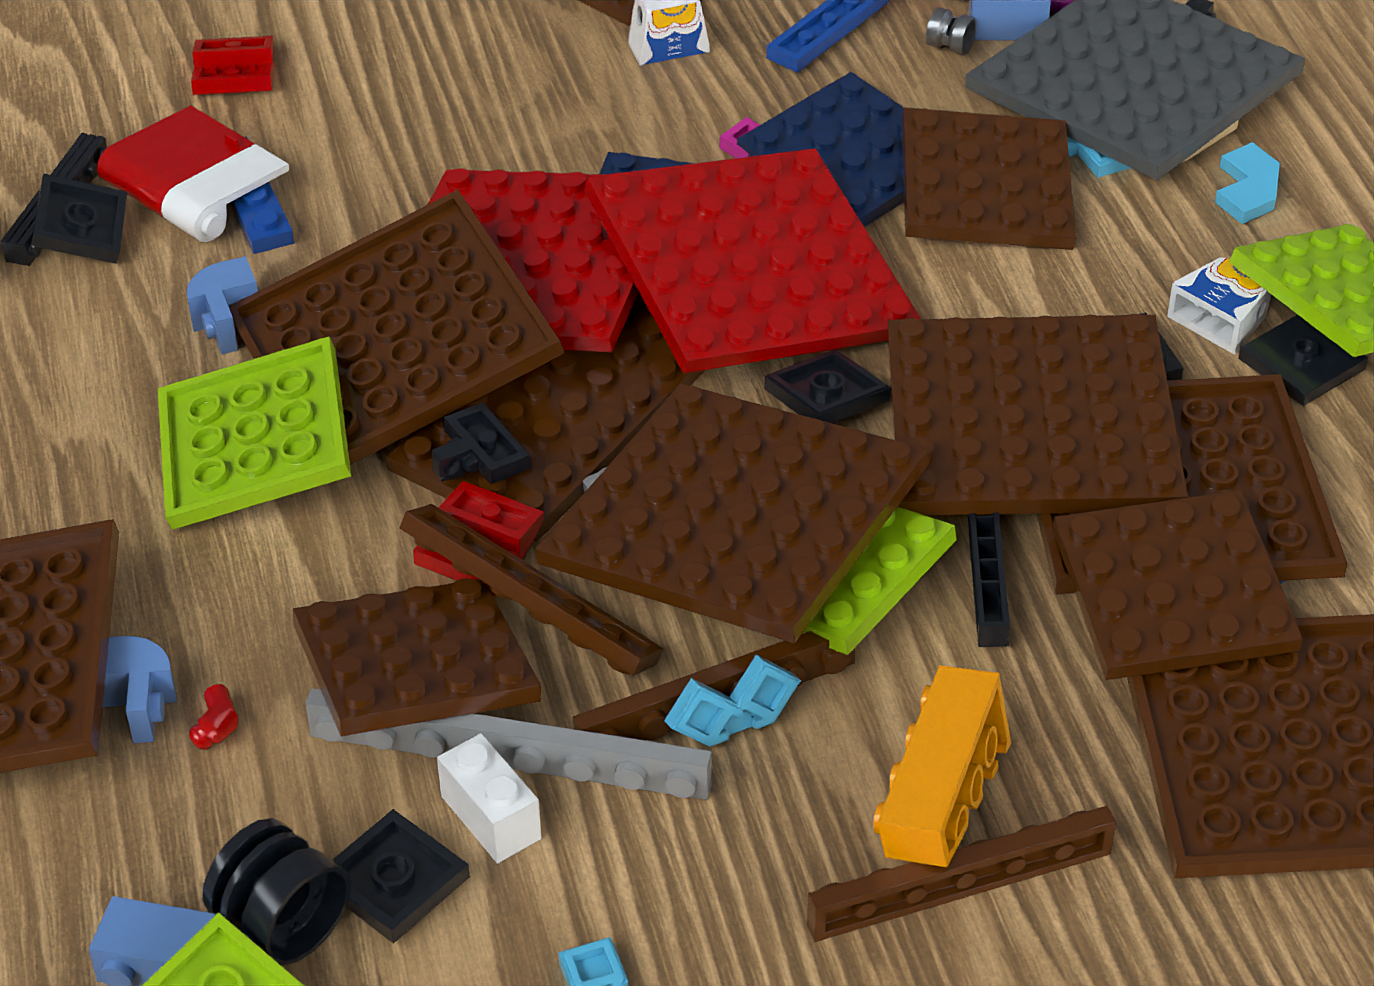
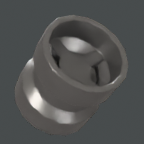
[926,7,977,55]

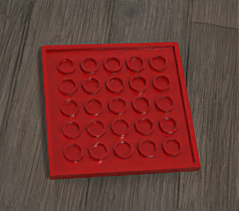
[584,148,921,374]
[427,168,639,352]

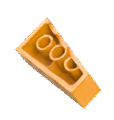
[873,665,1011,867]

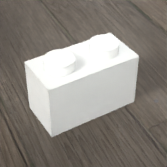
[437,733,541,864]

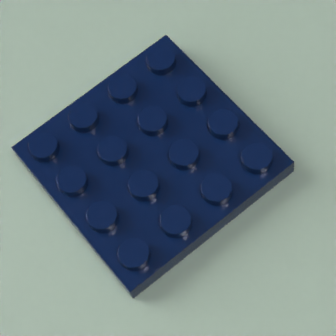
[737,72,904,227]

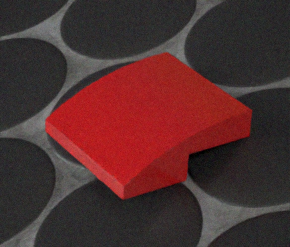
[191,36,274,95]
[413,481,544,596]

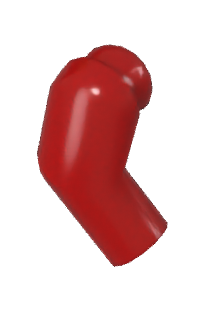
[189,684,239,750]

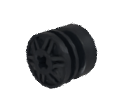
[202,818,351,966]

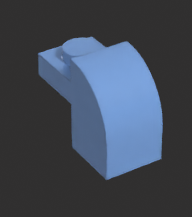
[187,256,258,355]
[103,636,177,743]

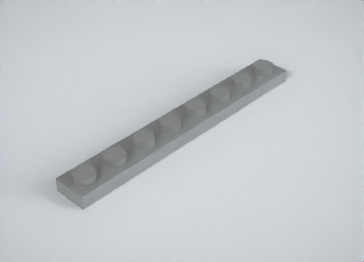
[305,688,712,800]

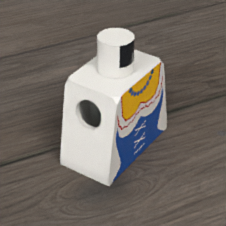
[628,0,710,65]
[1167,258,1271,355]

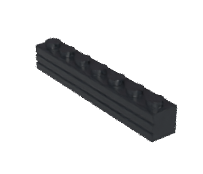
[1,133,107,266]
[967,512,1010,647]

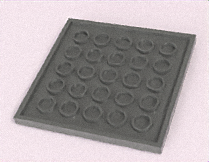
[965,0,1305,180]

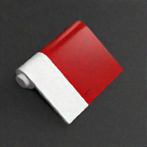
[97,105,289,242]

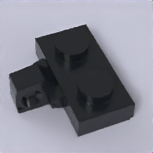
[431,403,532,484]

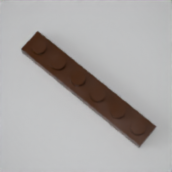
[399,504,664,676]
[573,631,855,741]
[807,806,1116,942]

